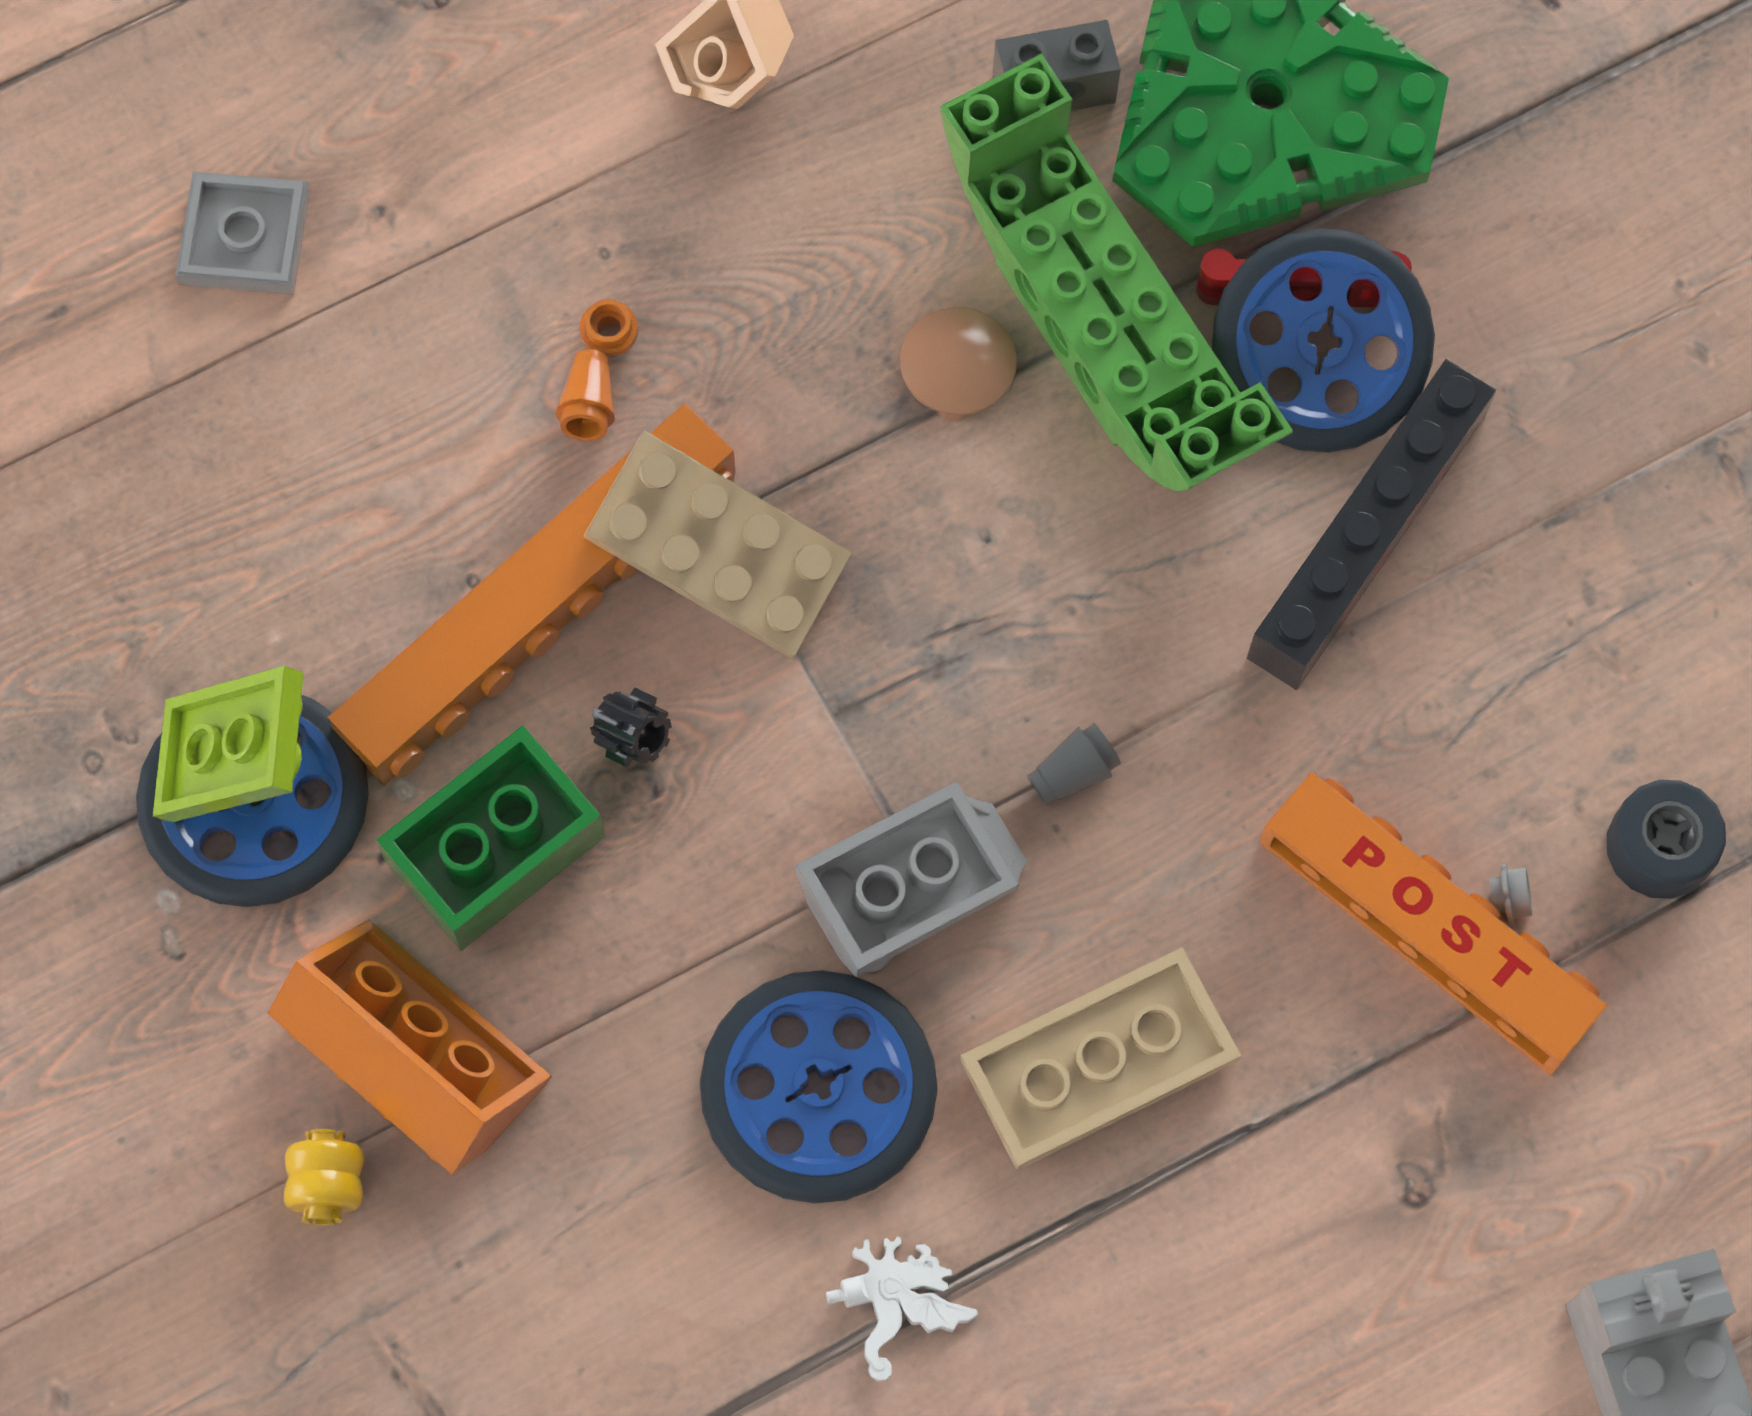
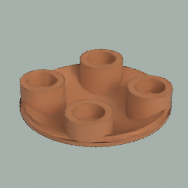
[900,307,1017,421]

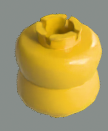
[283,1129,364,1225]

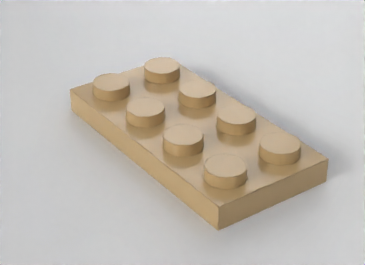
[583,431,852,658]
[960,947,1241,1171]

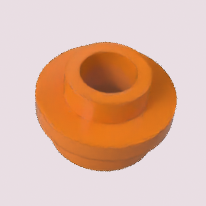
[579,299,638,357]

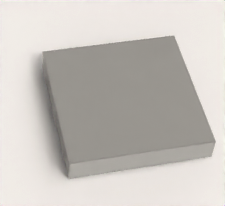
[175,172,310,294]

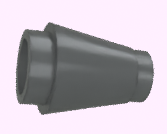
[1027,723,1121,806]

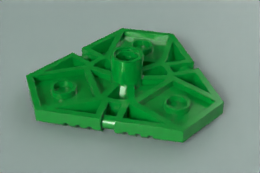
[1112,0,1449,247]

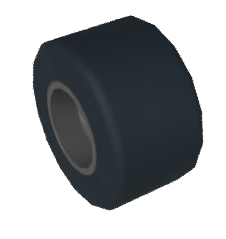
[1607,779,1726,899]

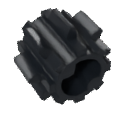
[590,687,672,767]

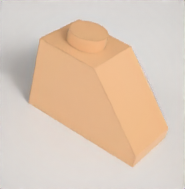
[655,0,794,109]

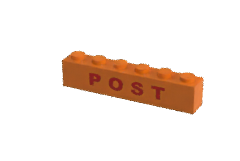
[1259,771,1608,1076]

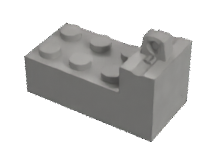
[1565,1249,1752,1416]

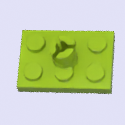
[153,665,304,822]

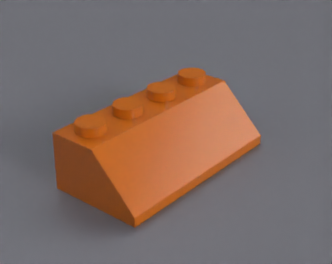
[267,919,552,1175]

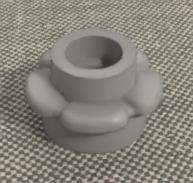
[1489,864,1533,924]

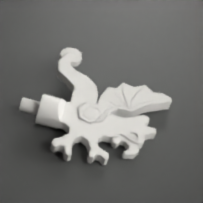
[826,1236,977,1381]

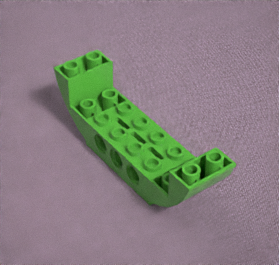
[940,54,1293,492]

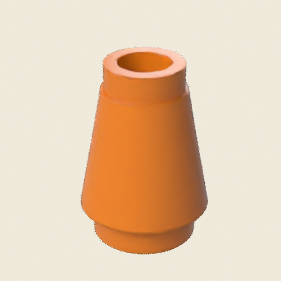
[556,349,615,441]

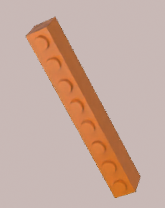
[327,403,736,786]

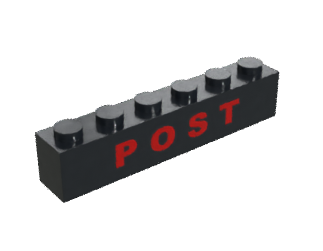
[1246,359,1497,690]

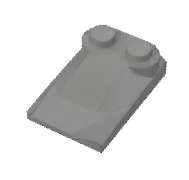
[795,781,1028,977]

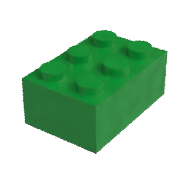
[376,725,605,951]

